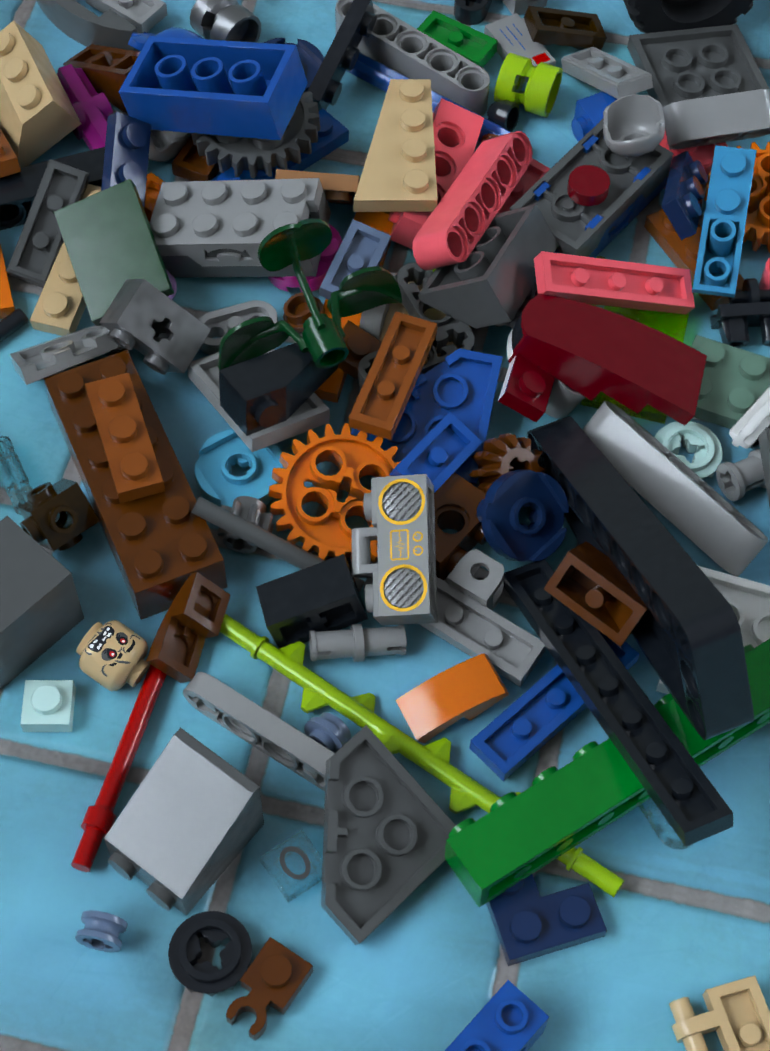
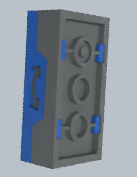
[510,118,674,258]

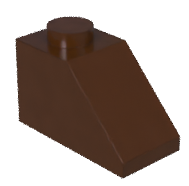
[544,541,648,647]

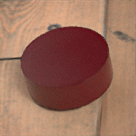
[567,165,610,206]

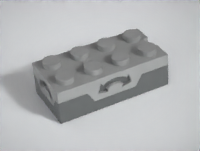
[150,178,331,278]

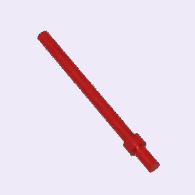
[71,664,167,872]

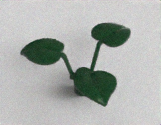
[218,219,402,370]

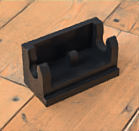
[256,554,368,648]

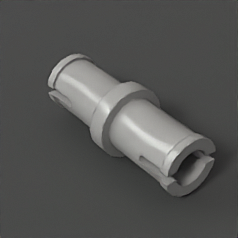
[309,624,407,662]

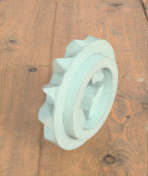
[654,421,723,479]

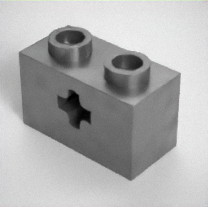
[99,279,211,375]

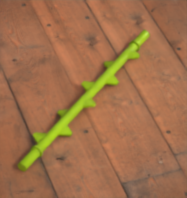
[220,614,625,897]

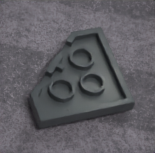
[321,725,456,945]

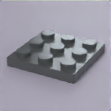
[627,24,769,107]

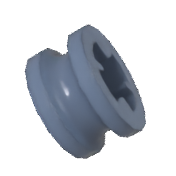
[75,910,128,952]

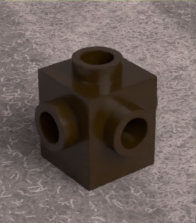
[17,478,100,551]

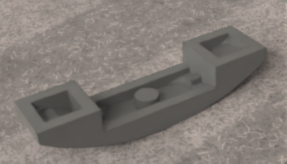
[37,0,140,52]

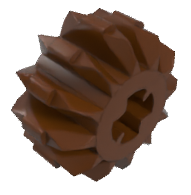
[469,433,548,494]

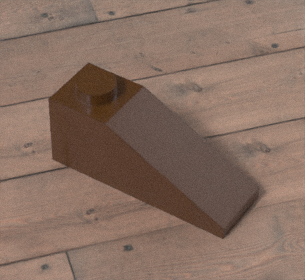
[63,44,140,113]

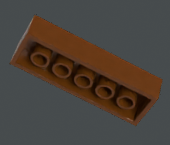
[43,350,227,620]

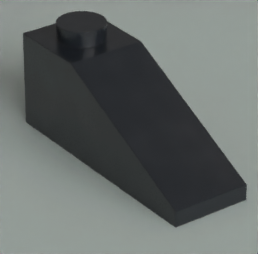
[219,343,339,436]

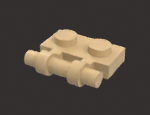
[669,975,770,1051]

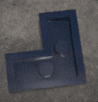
[486,874,607,966]

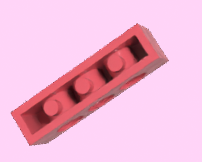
[388,98,484,249]

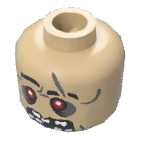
[76,620,150,691]

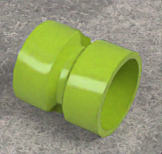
[494,52,562,118]

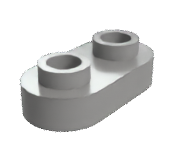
[198,300,278,355]

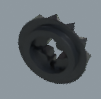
[168,911,253,997]

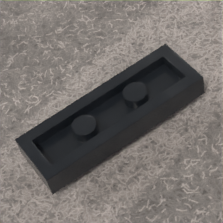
[307,0,377,111]

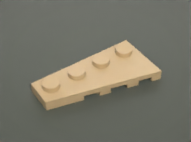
[353,79,438,212]

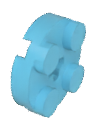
[194,429,284,508]

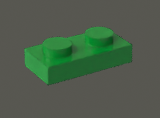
[417,10,498,68]

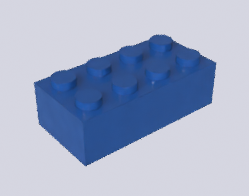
[118,36,308,140]

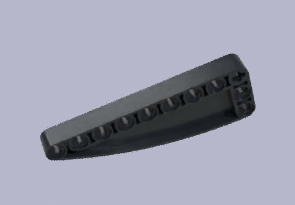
[527,416,754,740]

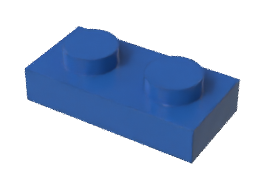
[389,412,482,493]

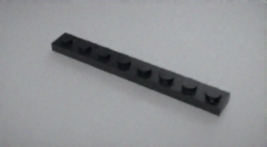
[503,559,733,847]

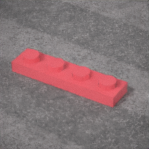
[533,251,695,315]

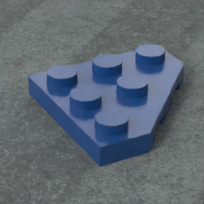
[351,348,503,487]

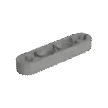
[183,672,334,791]

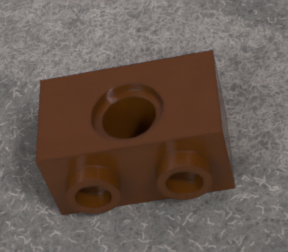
[434,472,487,580]

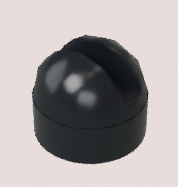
[487,100,520,132]

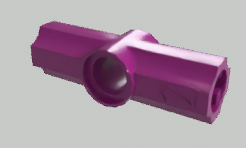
[57,64,113,150]

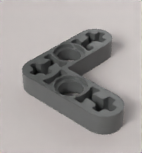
[358,262,475,389]

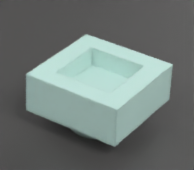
[20,680,76,732]

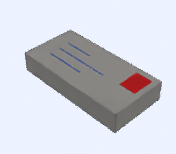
[484,13,556,83]

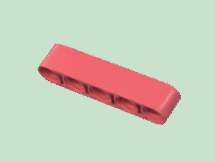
[412,131,533,271]

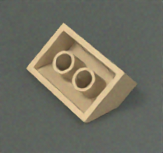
[0,20,81,168]

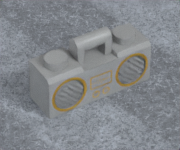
[351,474,438,626]

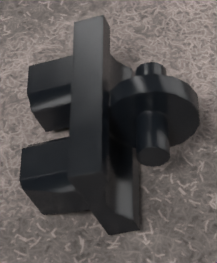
[710,278,770,348]

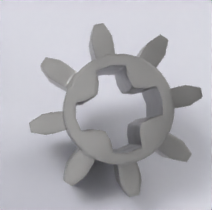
[217,496,274,553]

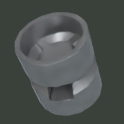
[190,0,261,42]

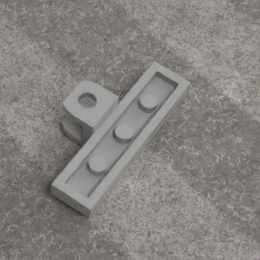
[364,549,546,687]

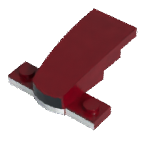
[498,283,707,426]

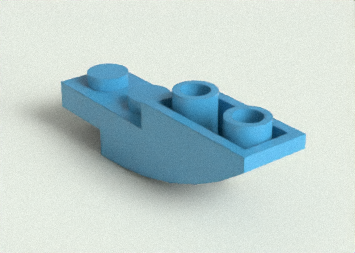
[692,145,757,298]

